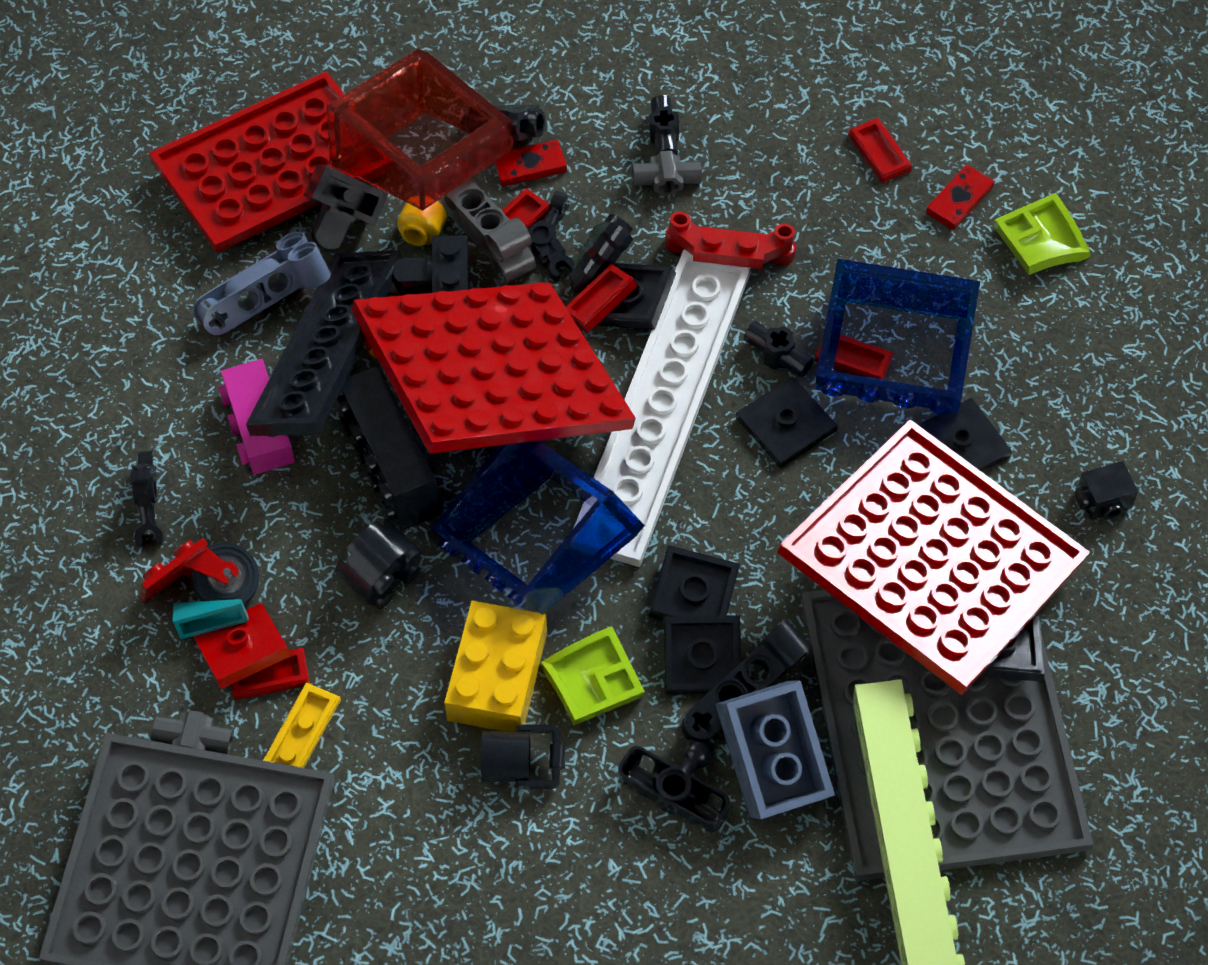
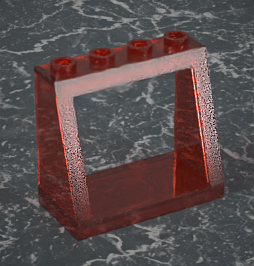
[326,48,513,211]

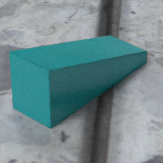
[173,599,249,640]

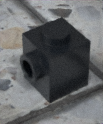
[1075,461,1138,520]

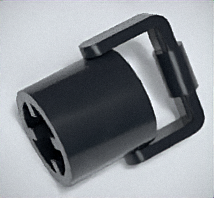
[481,724,565,789]

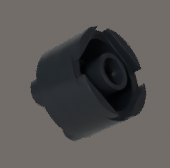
[336,519,421,609]

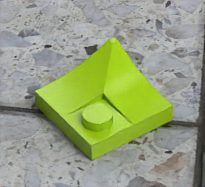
[995,193,1090,275]
[540,626,645,725]

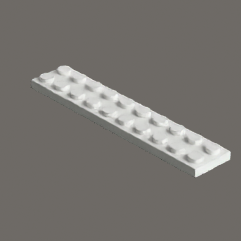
[569,250,750,567]

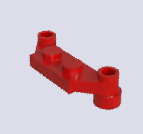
[665,212,797,269]

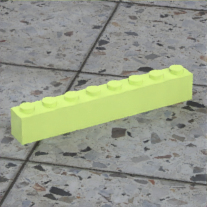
[852,679,965,965]

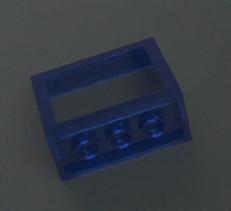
[815,259,980,415]
[431,441,645,615]

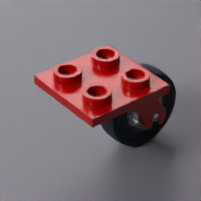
[139,538,260,605]

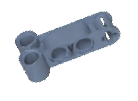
[193,231,331,335]

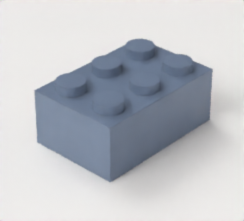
[715,681,835,819]

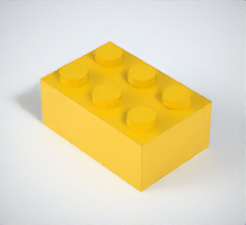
[444,601,547,731]

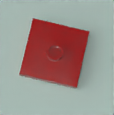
[193,603,291,689]

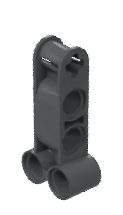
[437,168,536,285]

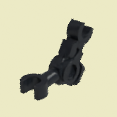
[528,190,575,282]
[131,450,164,546]

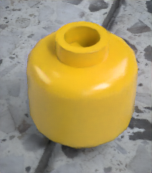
[397,194,447,246]

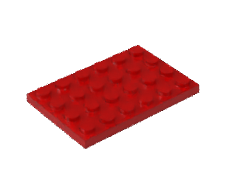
[149,71,396,253]

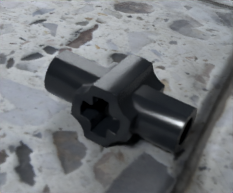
[649,95,679,155]
[743,321,814,377]

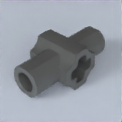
[631,151,702,195]
[151,710,234,755]

